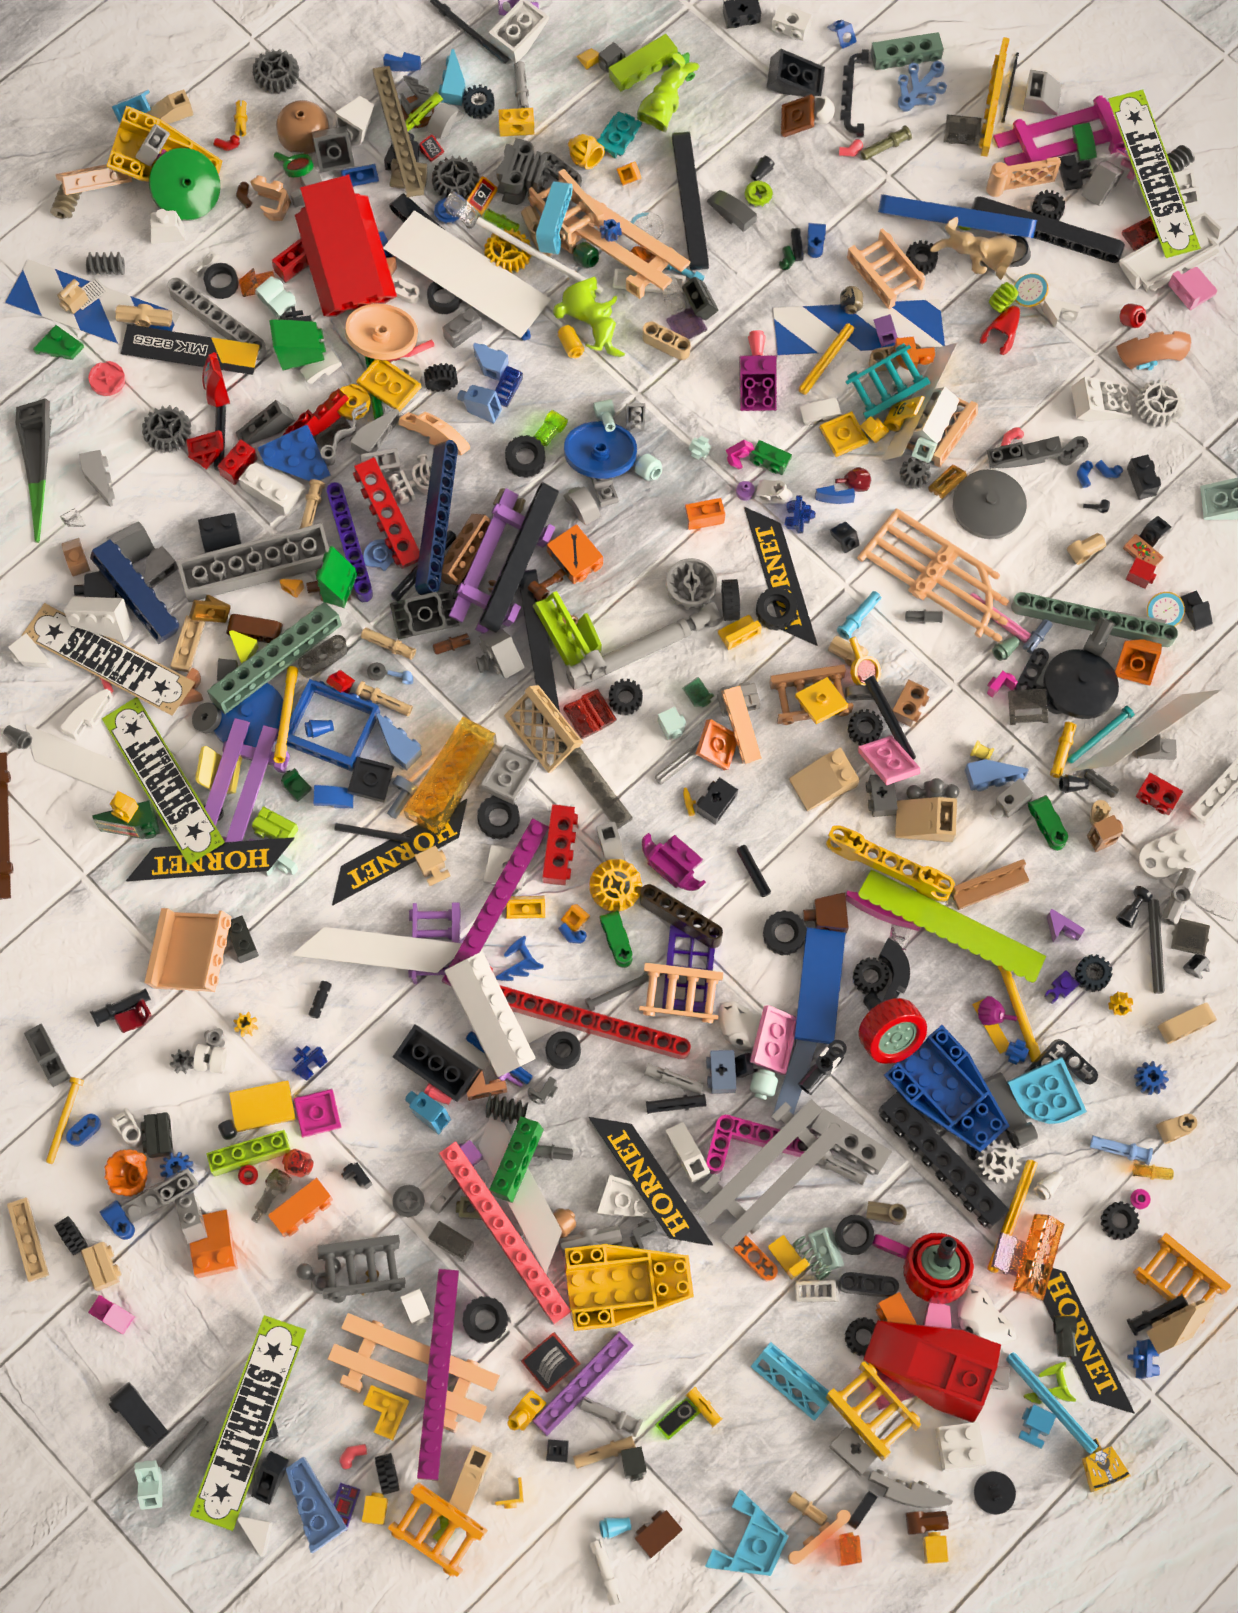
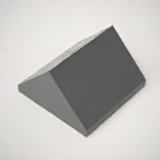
[106,521,155,564]

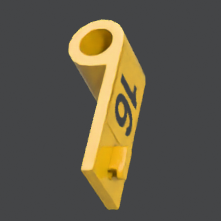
[883,396,925,432]

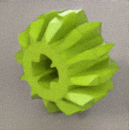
[989,282,1019,313]

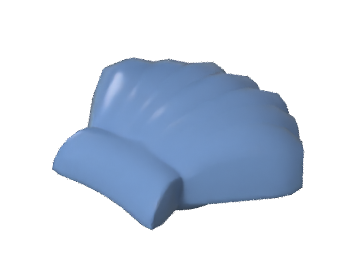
[363,539,394,571]

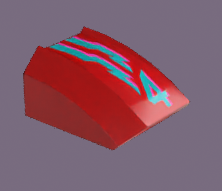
[202,352,230,407]

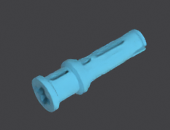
[837,591,882,640]

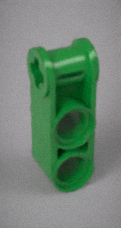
[1028,795,1068,851]
[599,910,633,968]

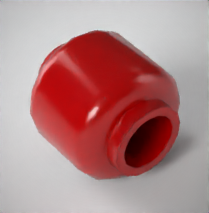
[1119,303,1147,328]

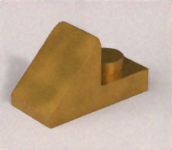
[189,595,231,623]

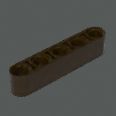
[640,884,723,948]

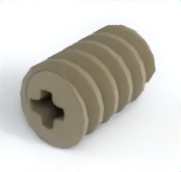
[50,184,82,219]

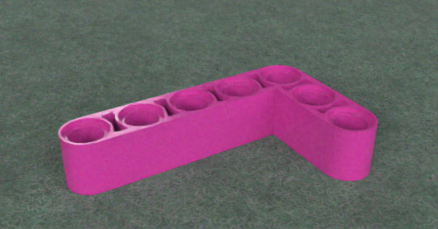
[706,1115,805,1174]

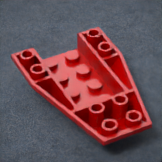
[863,1320,1001,1423]

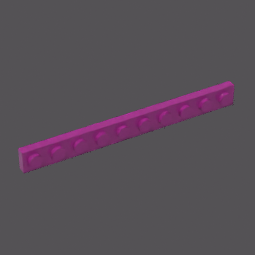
[441,818,549,987]
[417,1269,459,1481]

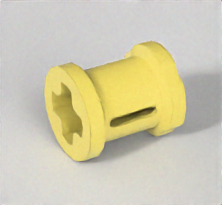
[970,740,994,760]

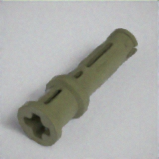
[860,125,912,161]

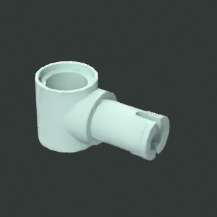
[593,399,615,432]

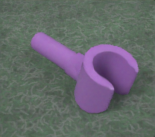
[495,1072,523,1087]

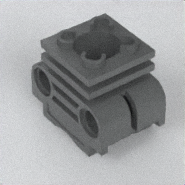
[496,138,550,205]

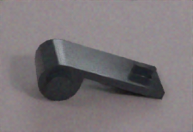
[108,1382,168,1448]

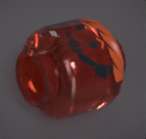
[282,1149,314,1178]

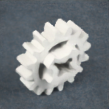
[977,1140,1022,1184]

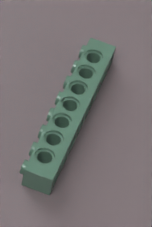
[207,602,342,714]

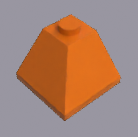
[1115,639,1162,686]

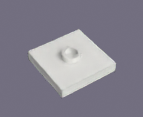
[483,845,526,890]

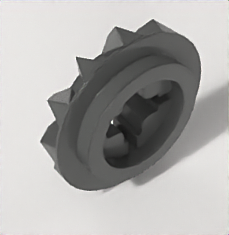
[392,1185,425,1218]

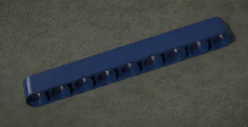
[415,440,458,595]

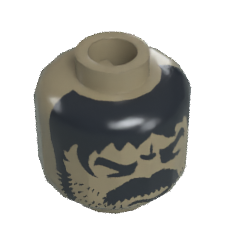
[840,286,863,314]

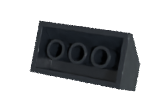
[393,1024,483,1102]

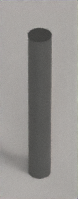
[160,1417,209,1471]

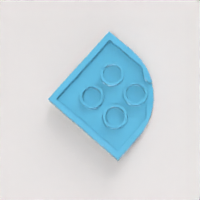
[1007,1057,1087,1124]

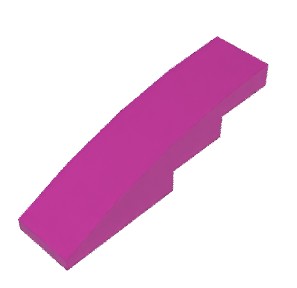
[846,891,920,931]

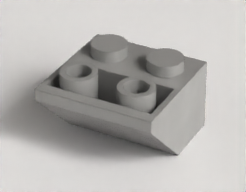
[1023,69,1062,116]

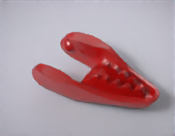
[979,305,1020,355]

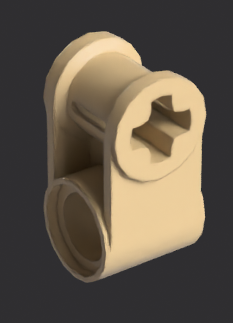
[1156,1114,1197,1144]

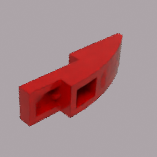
[283,388,349,436]

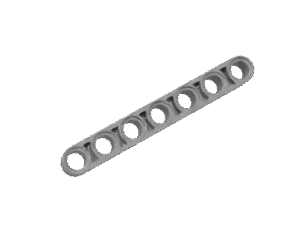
[167,277,267,360]

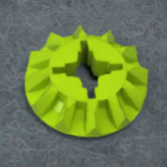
[745,181,773,207]

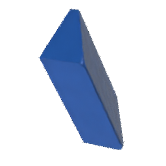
[341,164,379,187]

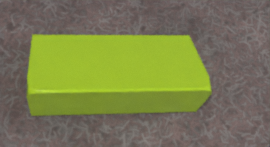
[576,613,602,652]

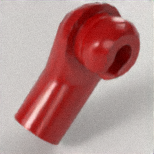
[213,135,240,151]

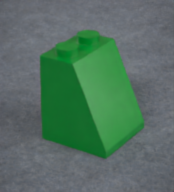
[269,319,326,370]

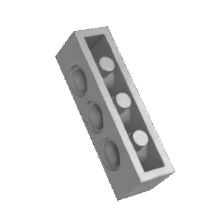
[810,1108,892,1175]

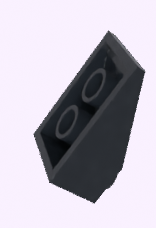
[766,49,825,97]

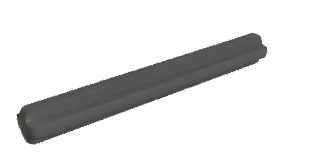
[1148,899,1165,994]

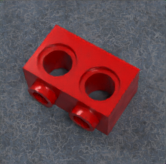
[218,439,258,485]
[1135,772,1183,816]

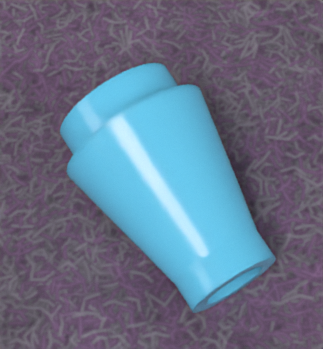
[599,1517,631,1539]

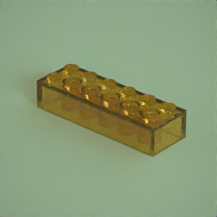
[404,716,497,836]

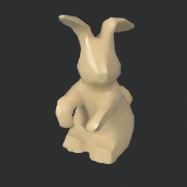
[930,217,1017,280]

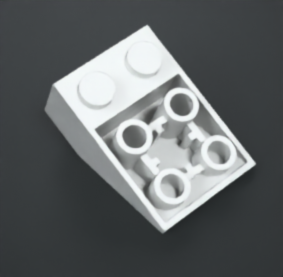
[1071,377,1133,421]

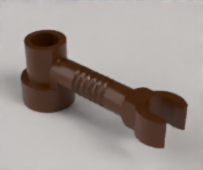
[527,569,567,602]

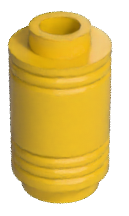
[558,325,584,358]

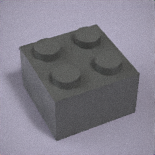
[312,126,355,173]

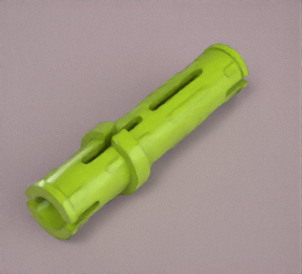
[405,91,444,132]

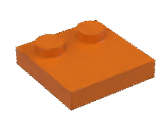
[695,719,737,770]

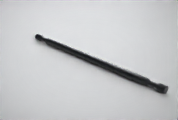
[1001,52,1019,123]

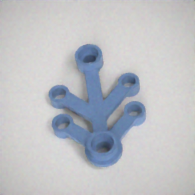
[898,61,947,112]

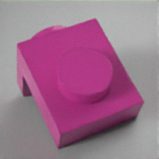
[987,671,1018,698]

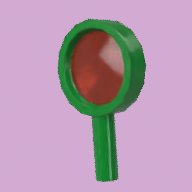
[274,152,314,178]

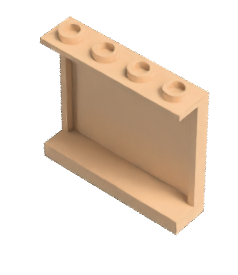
[144,908,231,992]

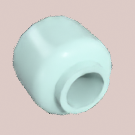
[635,454,662,481]
[750,1069,778,1100]

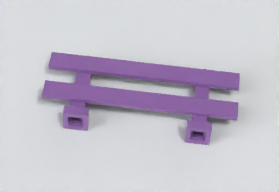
[449,488,555,634]
[205,718,290,842]

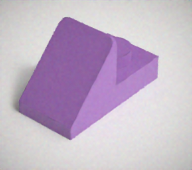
[1047,909,1085,942]

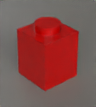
[1125,557,1157,589]

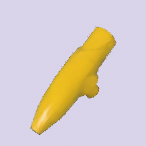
[683,787,696,816]

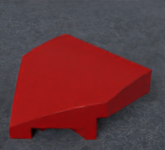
[186,430,224,469]

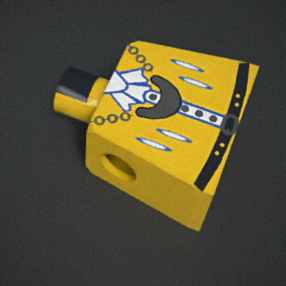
[1082,1438,1131,1492]

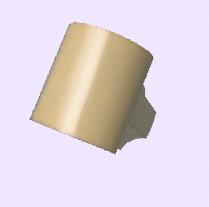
[1067,533,1106,565]
[828,636,868,669]

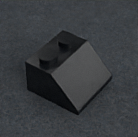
[198,512,242,553]

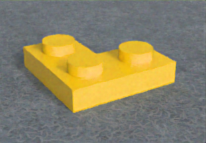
[363,1385,410,1441]

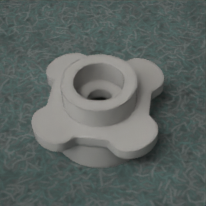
[204,1028,225,1049]

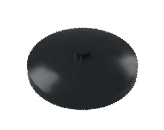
[1043,649,1119,719]

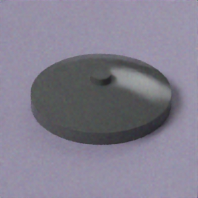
[953,469,1027,539]

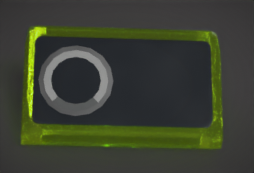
[655,1397,700,1441]

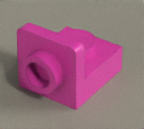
[726,440,755,469]

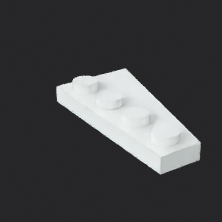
[597,1175,686,1219]

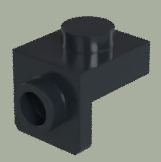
[830,521,860,553]

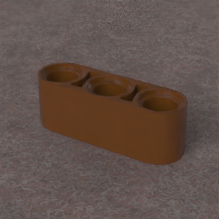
[226,614,283,643]

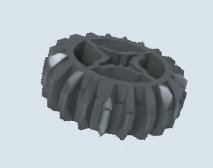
[252,48,299,94]
[432,155,479,202]
[142,405,192,453]

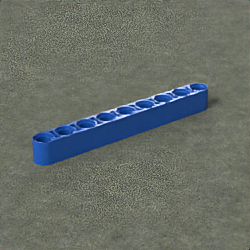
[878,194,1037,238]

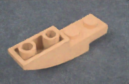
[399,412,470,455]

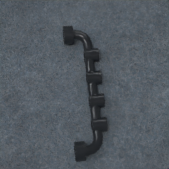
[840,49,869,138]

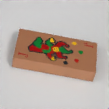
[1123,534,1164,566]

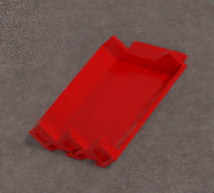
[294,175,397,317]

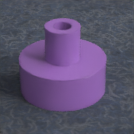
[736,481,755,501]

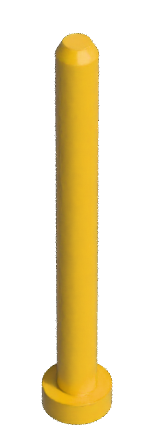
[46,1077,84,1164]

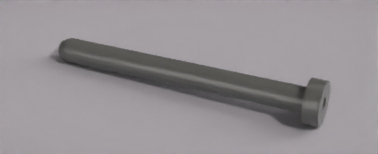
[585,973,663,1011]

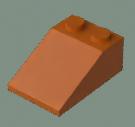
[190,1209,238,1278]

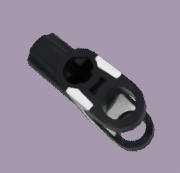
[798,1040,847,1095]

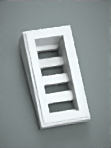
[795,1280,839,1302]

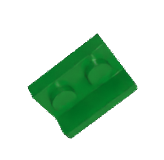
[749,440,792,475]

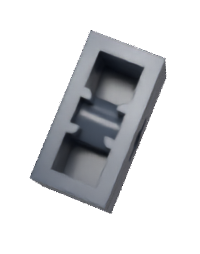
[706,1050,736,1094]

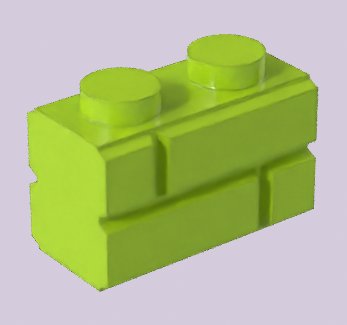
[252,807,298,839]

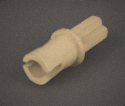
[788,1491,828,1526]

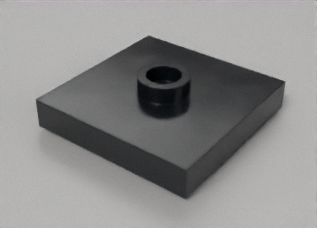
[347,756,394,803]

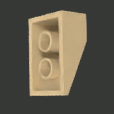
[789,748,859,811]

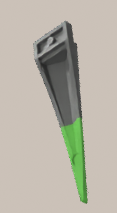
[15,398,52,543]

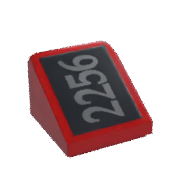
[419,134,444,162]

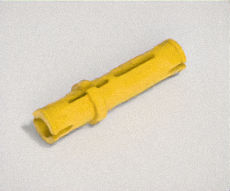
[1050,722,1077,778]

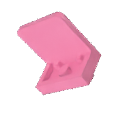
[1168,267,1217,311]

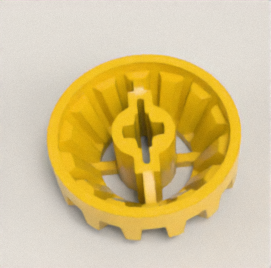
[589,859,642,912]

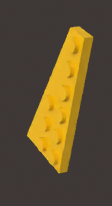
[979,37,1010,157]

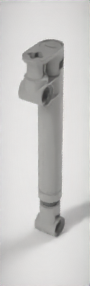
[566,603,723,690]

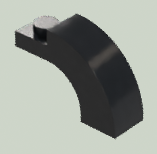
[878,938,910,1002]

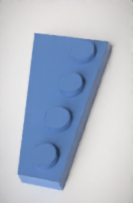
[286,1457,348,1553]

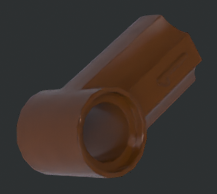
[905,1511,949,1535]

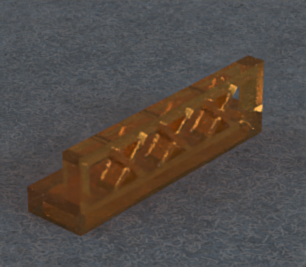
[1013,1214,1065,1301]

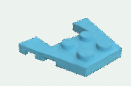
[705,1489,789,1576]

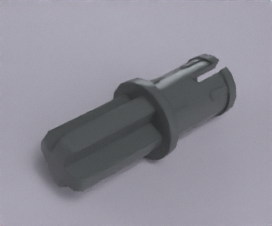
[905,609,943,624]
[533,1144,573,1161]

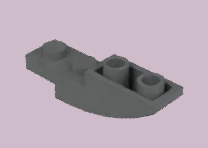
[986,436,1063,468]

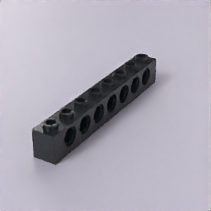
[878,1091,1010,1230]

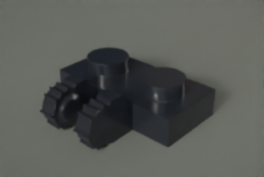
[1058,155,1092,191]

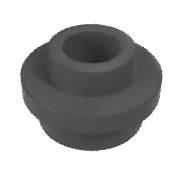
[367,662,386,681]

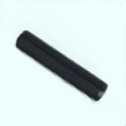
[737,845,771,897]

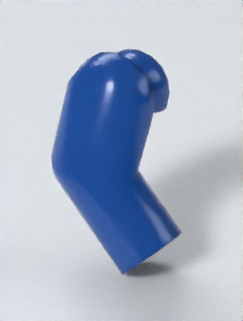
[1095,460,1123,478]
[558,923,587,944]

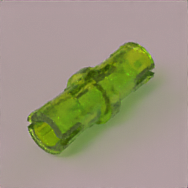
[484,208,520,232]

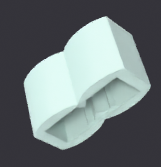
[255,276,296,320]

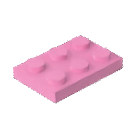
[858,735,920,785]
[750,1005,797,1075]

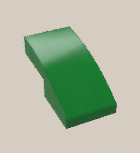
[1072,122,1097,161]

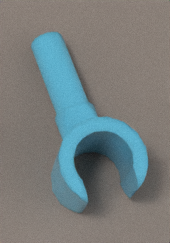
[1136,360,1158,370]

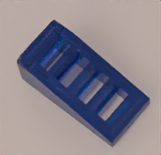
[495,366,523,407]

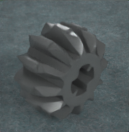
[899,457,931,489]

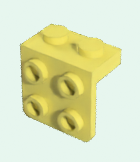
[195,746,242,794]

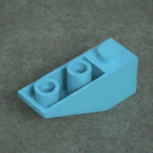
[439,49,466,106]

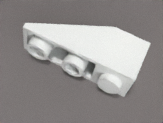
[665,1122,710,1185]

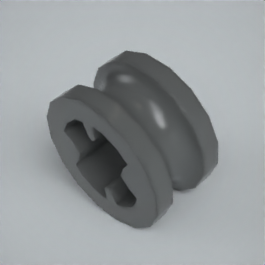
[476,655,489,673]

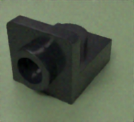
[1139,516,1172,547]
[341,1162,373,1190]

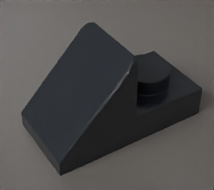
[1180,590,1213,631]

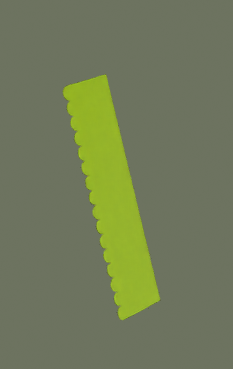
[858,869,1046,983]

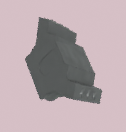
[390,590,460,640]

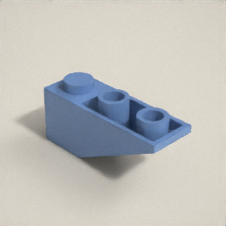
[377,713,422,771]
[965,759,1028,791]

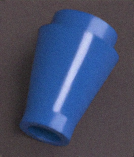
[305,720,334,738]

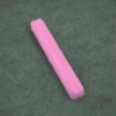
[970,593,1031,643]

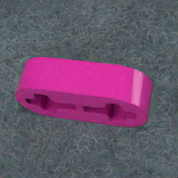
[872,1234,910,1259]

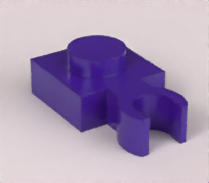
[1044,970,1080,1004]

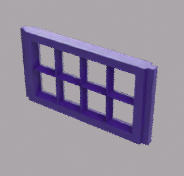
[662,925,716,1013]

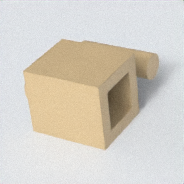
[57,279,89,314]
[415,845,451,886]

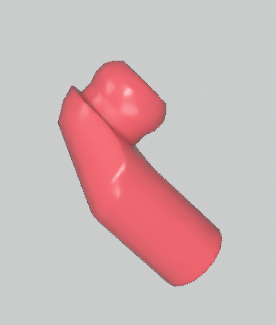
[839,139,863,157]
[339,1444,367,1469]

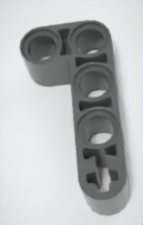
[984,1072,1038,1150]

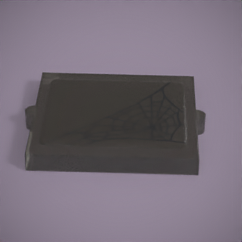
[1171,918,1210,956]

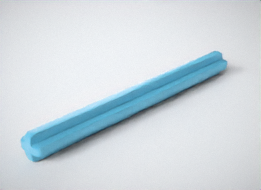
[1006,1352,1098,1454]

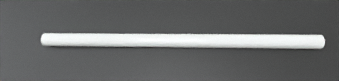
[476,217,604,294]

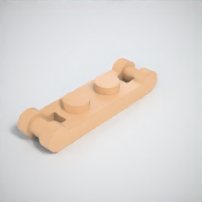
[788,1510,850,1565]

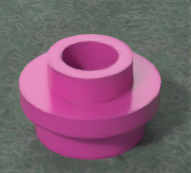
[1130,1189,1151,1209]

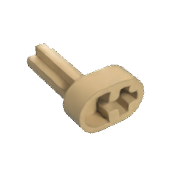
[1090,800,1111,826]

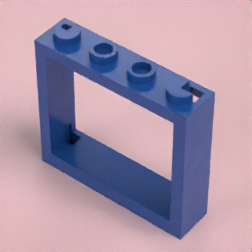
[286,679,380,772]

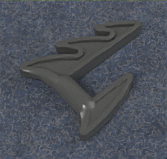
[400,75,432,117]

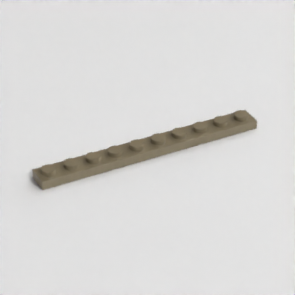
[372,66,424,197]

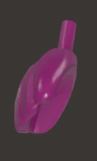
[978,996,1017,1025]

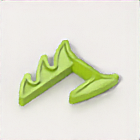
[1023,1362,1076,1405]

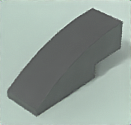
[707,190,757,232]
[24,1023,71,1088]

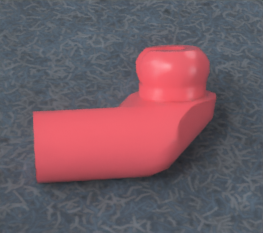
[1000,427,1024,447]

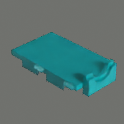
[596,111,642,158]

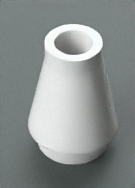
[1034,1171,1063,1200]

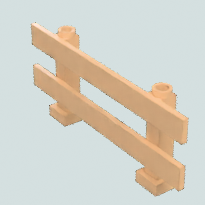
[560,194,690,299]
[328,1313,500,1433]

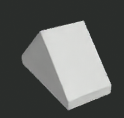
[237,1517,272,1556]

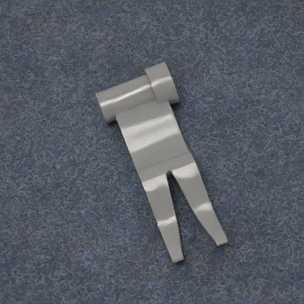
[320,402,367,466]

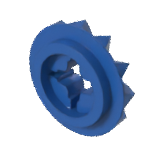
[434,198,462,224]

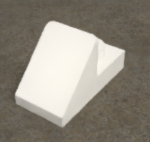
[1042,297,1080,328]

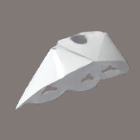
[719,1001,761,1051]
[957,1284,1016,1346]

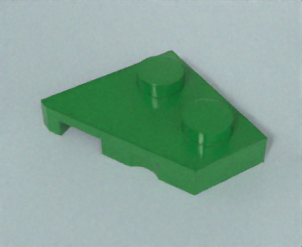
[33,325,84,360]

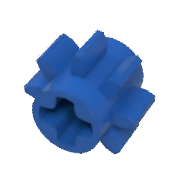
[600,219,622,242]
[1005,1039,1029,1065]

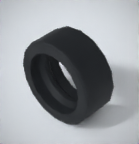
[203,263,239,299]
[427,281,461,314]
[835,1215,874,1255]

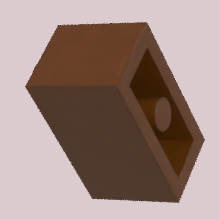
[635,1510,683,1559]

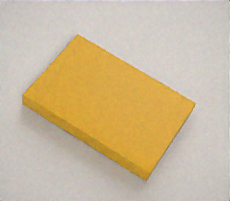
[356,359,422,412]
[229,1080,296,1132]

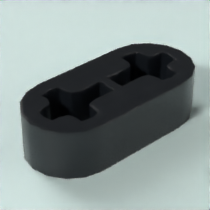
[847,1491,878,1530]

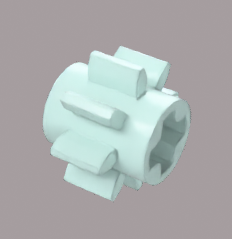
[689,436,711,460]

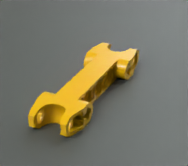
[826,825,955,902]

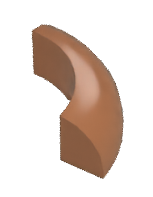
[1116,331,1191,369]

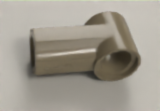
[866,1201,907,1225]

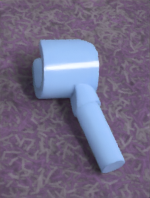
[387,670,413,684]

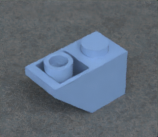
[473,343,509,381]

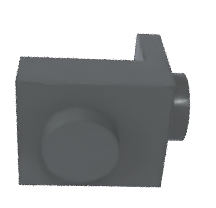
[527,1076,558,1104]
[630,1220,657,1249]

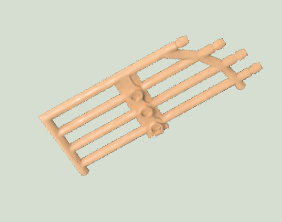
[857,508,1009,642]

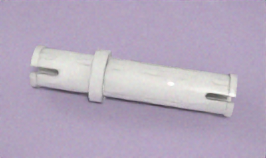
[589,1539,623,1606]

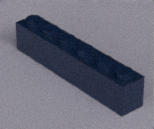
[90,539,179,644]

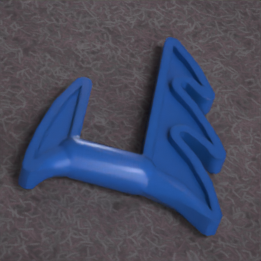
[496,936,544,981]

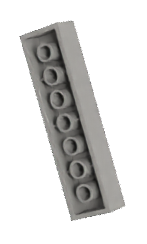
[177,523,329,603]

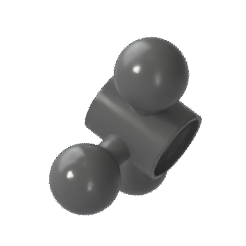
[906,778,959,799]
[296,1258,346,1303]

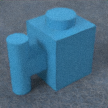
[1018,1404,1057,1449]

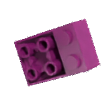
[739,355,777,411]

